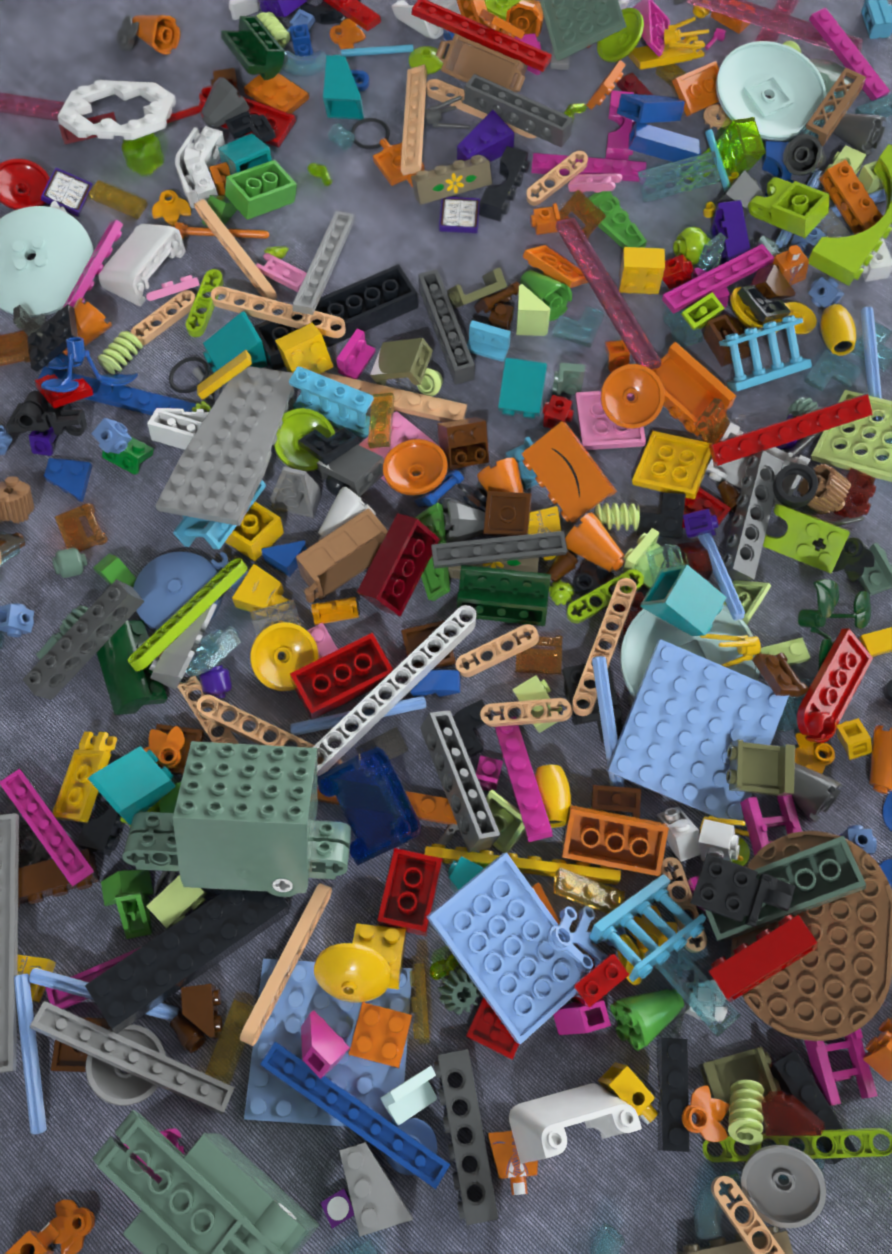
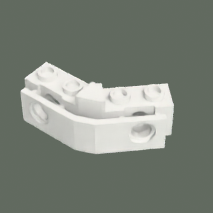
[175,126,225,209]

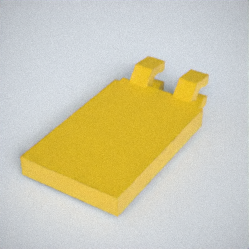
[628,35,705,70]
[52,731,117,823]

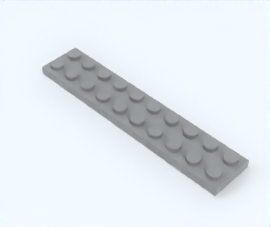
[0,813,19,1073]

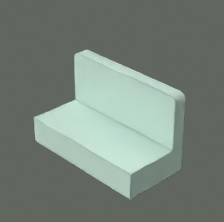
[380,1066,437,1126]

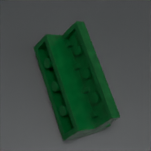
[221,16,285,80]
[456,565,551,626]
[97,620,168,715]

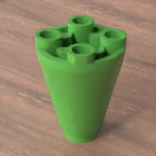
[610,989,684,1051]

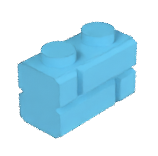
[861,0,892,39]

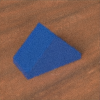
[261,540,307,577]

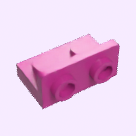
[336,329,376,379]

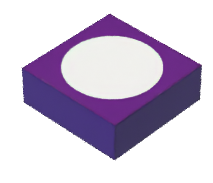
[320,1188,354,1228]

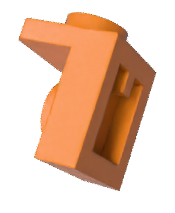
[209,162,231,196]
[605,340,630,372]

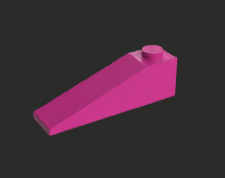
[632,0,670,57]

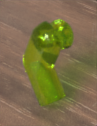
[563,103,586,123]
[307,163,332,186]
[429,952,459,980]

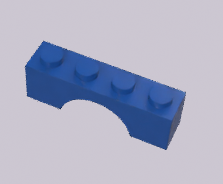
[761,141,794,197]

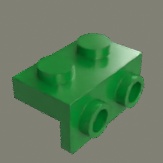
[102,437,154,475]

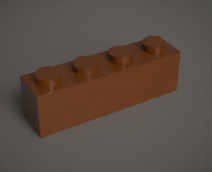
[18,849,99,908]

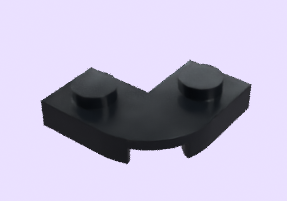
[225,111,276,143]
[453,699,493,758]

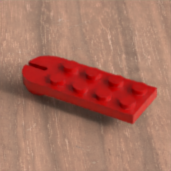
[199,86,296,148]
[797,628,873,743]

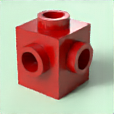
[662,254,694,289]
[542,395,574,429]

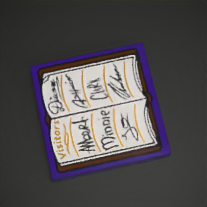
[41,168,93,217]
[439,197,480,234]

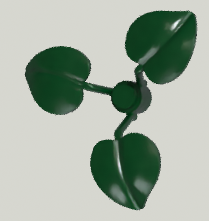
[798,579,871,671]

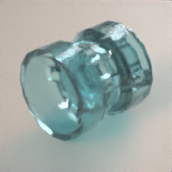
[328,123,355,151]

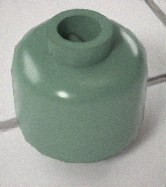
[52,547,87,578]

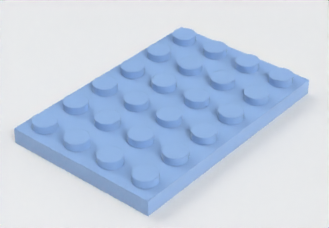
[426,853,591,1044]

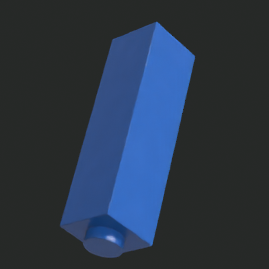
[628,122,701,167]

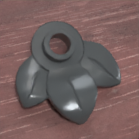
[117,15,139,51]

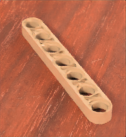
[426,79,536,138]
[194,199,277,300]
[211,286,346,338]
[572,578,637,716]
[158,642,239,744]
[197,695,343,778]
[240,883,332,1046]

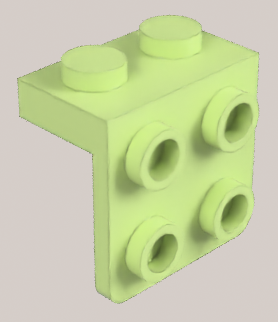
[623,528,683,589]

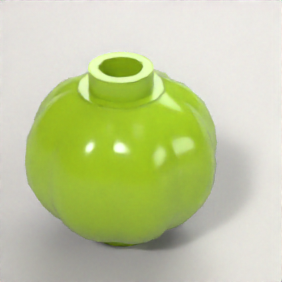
[673,227,712,265]

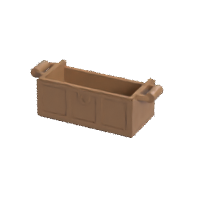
[436,33,528,93]
[296,508,388,603]

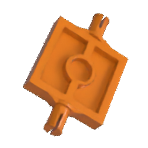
[373,138,424,188]

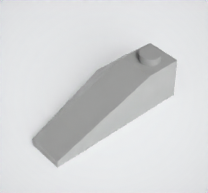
[270,467,321,518]
[149,603,217,690]

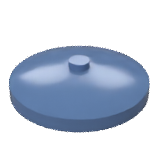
[133,551,223,635]

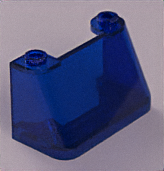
[317,747,421,866]

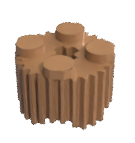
[797,463,851,514]
[0,477,34,524]

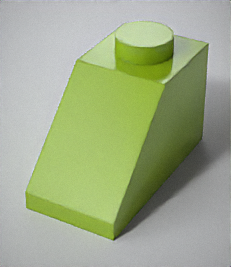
[681,292,724,330]

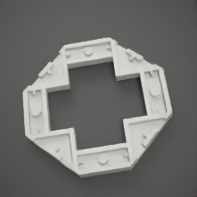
[58,80,176,140]

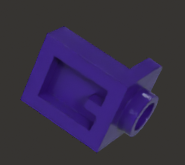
[29,426,57,456]
[683,509,719,538]

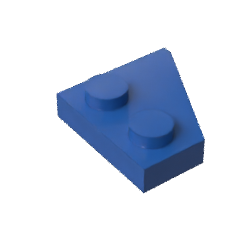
[44,458,93,502]

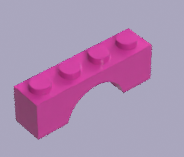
[605,91,635,161]

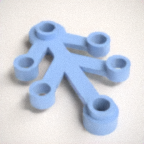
[548,906,626,973]

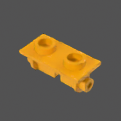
[311,597,359,625]

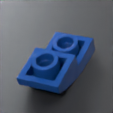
[289,24,315,65]
[411,670,460,697]

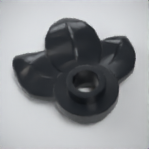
[458,483,487,511]
[832,538,875,582]
[573,561,615,600]

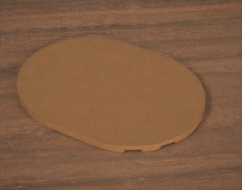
[731,831,892,1041]

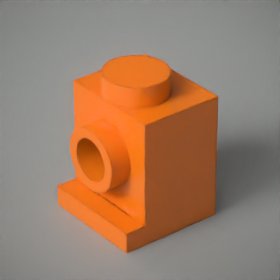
[530,203,561,235]

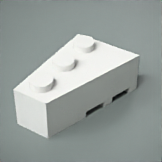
[147,408,209,450]

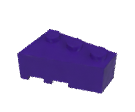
[457,110,514,163]
[710,200,750,265]

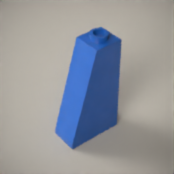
[617,93,685,123]

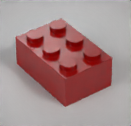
[377,848,443,937]

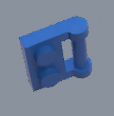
[414,470,464,507]

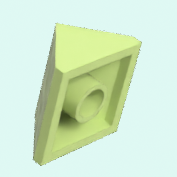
[516,284,551,336]
[723,580,771,625]
[486,790,525,853]

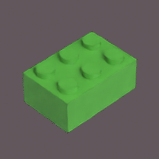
[225,160,297,220]

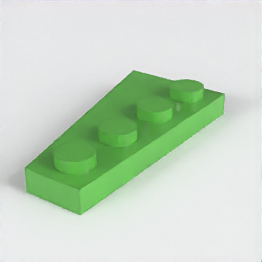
[579,191,647,249]
[415,503,450,601]

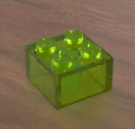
[717,117,766,176]

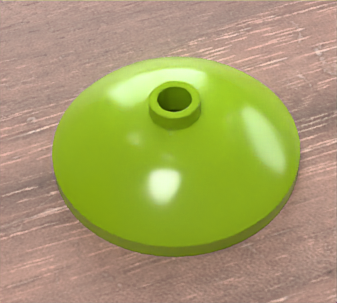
[597,8,644,62]
[273,408,335,472]

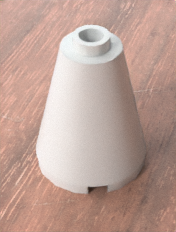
[318,487,376,540]

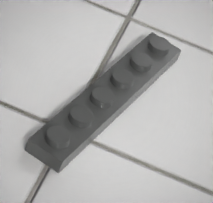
[431,531,567,569]

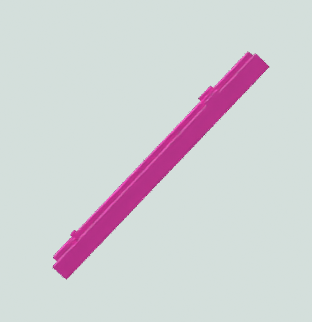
[740,795,878,1106]

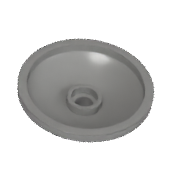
[85,1024,166,1106]
[741,1145,826,1228]

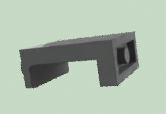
[317,444,384,497]

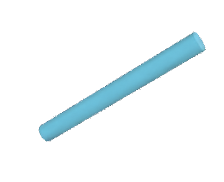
[341,44,413,57]
[705,129,730,192]

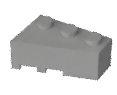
[339,1142,413,1237]

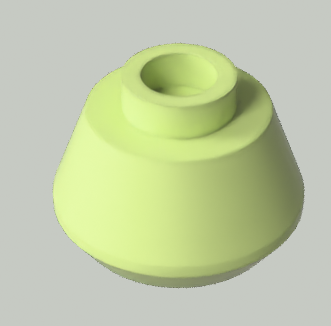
[417,368,443,396]

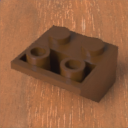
[703,314,751,367]
[437,417,489,470]

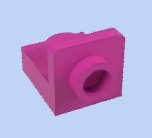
[476,755,503,791]

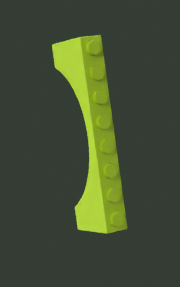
[808,144,892,286]

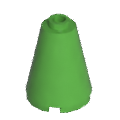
[520,270,572,321]

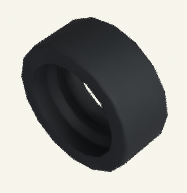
[773,464,818,508]

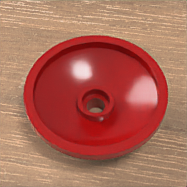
[0,159,50,210]

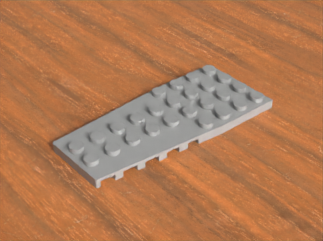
[155,366,294,526]

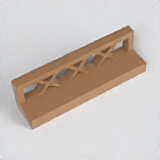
[806,68,866,146]

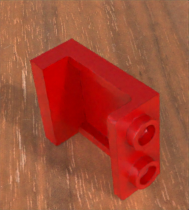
[572,949,630,1008]

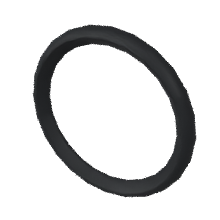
[351,118,390,149]
[169,357,209,394]

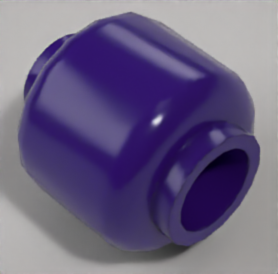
[200,665,232,699]

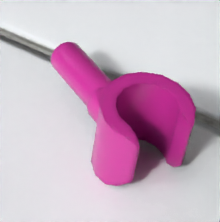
[705,28,726,50]

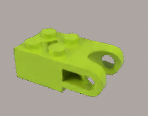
[748,177,829,238]
[763,504,850,574]

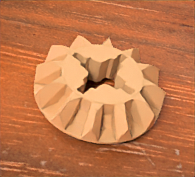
[703,104,732,130]

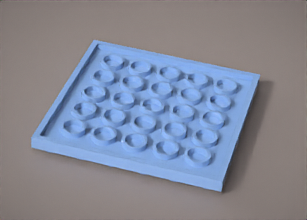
[606,639,789,827]
[244,958,413,1127]

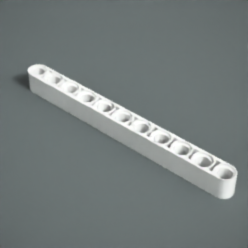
[313,605,476,780]

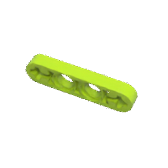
[185,269,224,337]
[566,569,644,624]

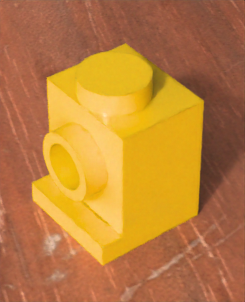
[836,718,872,760]

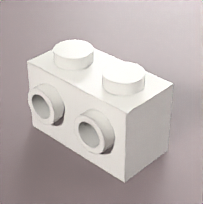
[862,238,892,282]
[698,819,740,862]

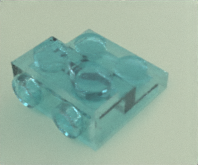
[186,627,242,677]

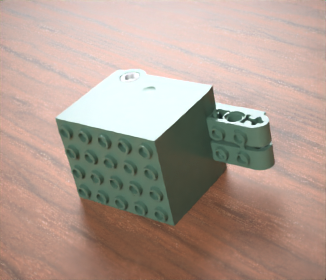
[122,741,351,897]
[92,1110,320,1254]

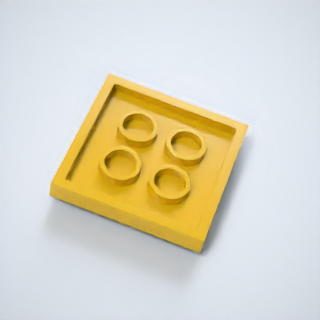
[632,431,712,499]

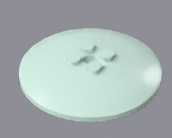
[716,41,826,141]
[0,206,94,317]
[620,604,760,699]

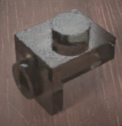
[13,305,46,336]

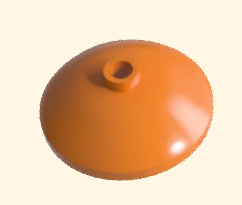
[601,364,665,429]
[383,439,448,495]

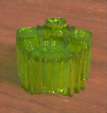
[121,132,164,176]

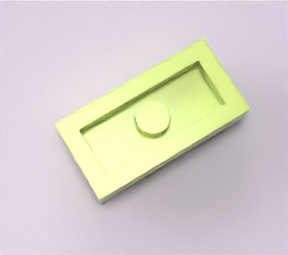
[760,638,810,666]

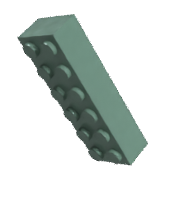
[705,836,866,943]

